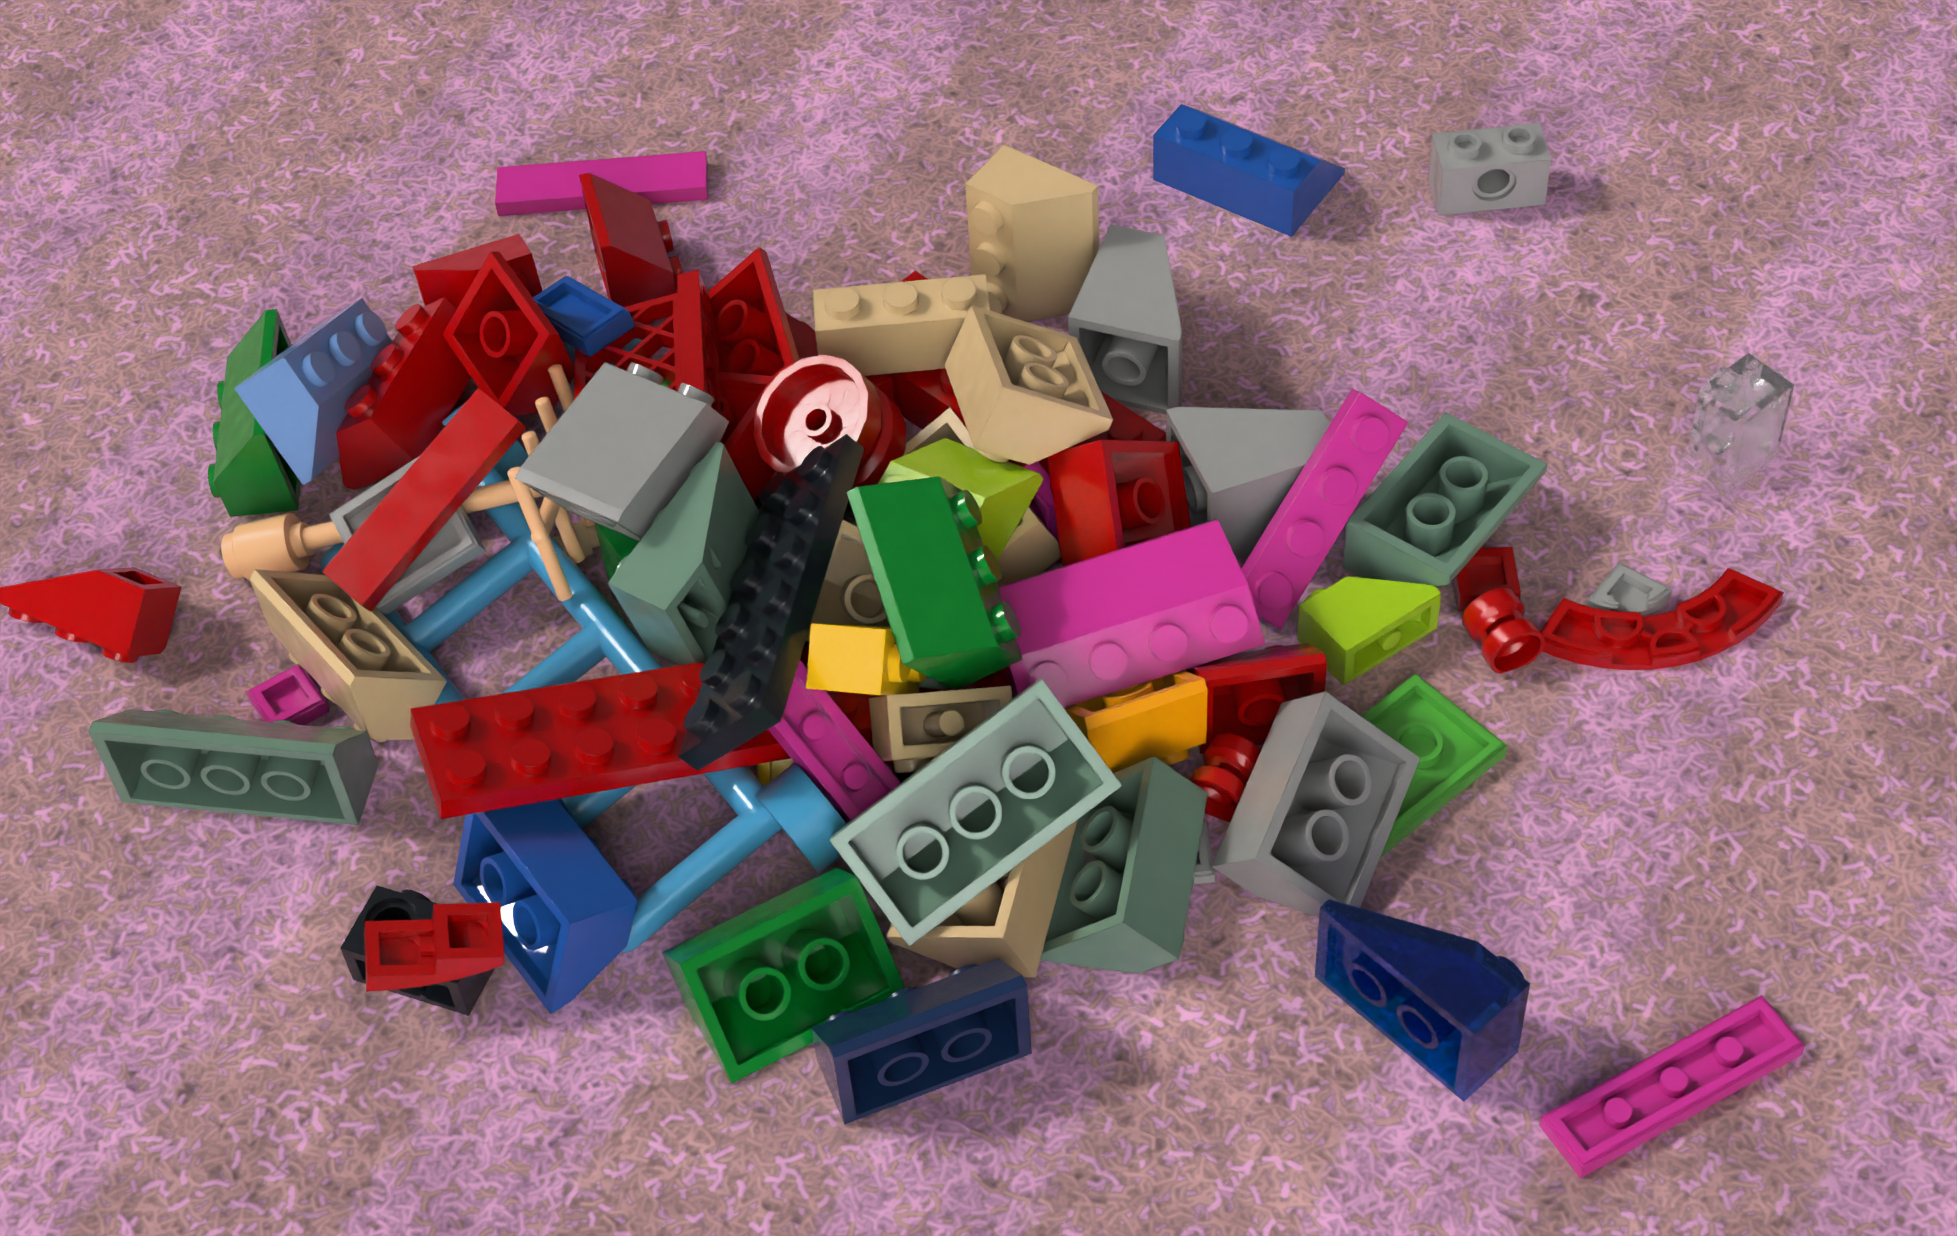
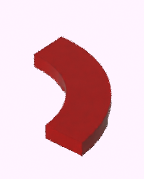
[1540,568,1784,670]

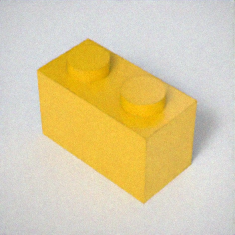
[806,623,927,696]

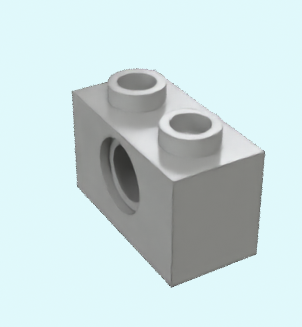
[1428,123,1551,216]

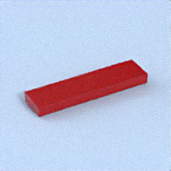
[322,388,527,612]

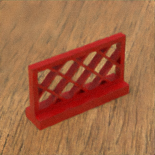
[574,269,723,444]

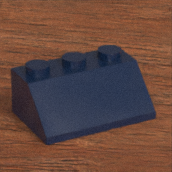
[811,958,1032,1125]

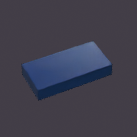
[533,276,635,357]

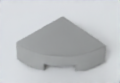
[1587,562,1672,617]

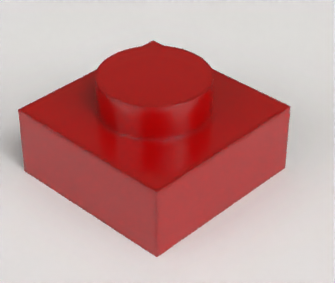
[1453,546,1521,611]

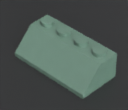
[829,679,1122,946]
[88,709,378,825]

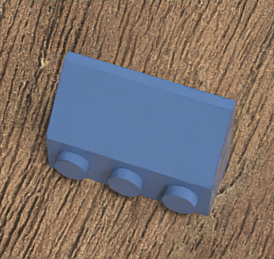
[234,298,392,485]

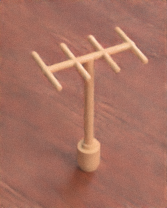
[221,364,595,601]

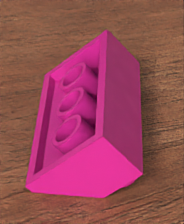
[998,519,1265,708]

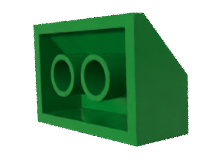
[208,309,301,517]
[847,476,1023,690]
[662,868,905,1083]

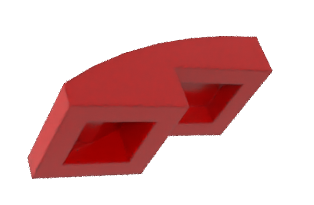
[364,902,505,992]

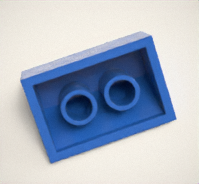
[1153,104,1345,237]
[453,798,638,1014]

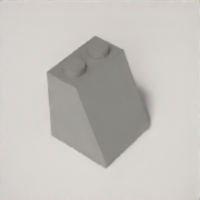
[1068,224,1182,414]
[515,362,729,541]
[1166,407,1330,560]

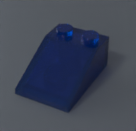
[1315,899,1530,1102]

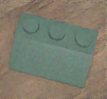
[1343,412,1547,587]
[1040,756,1208,974]

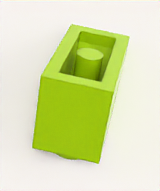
[1297,576,1441,686]

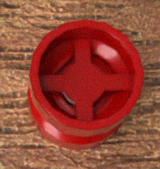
[1462,587,1545,674]
[1189,733,1261,822]

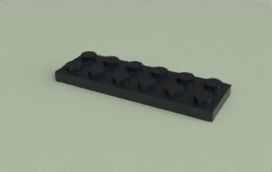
[678,434,864,771]

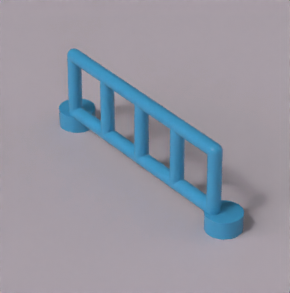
[320,403,846,953]

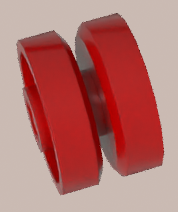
[753,354,906,505]

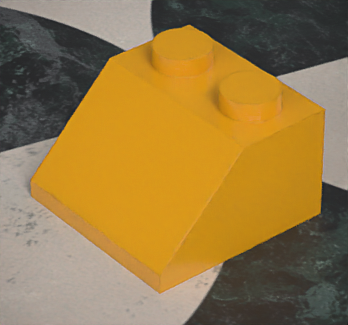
[1064,670,1208,773]

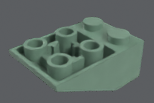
[608,441,759,665]

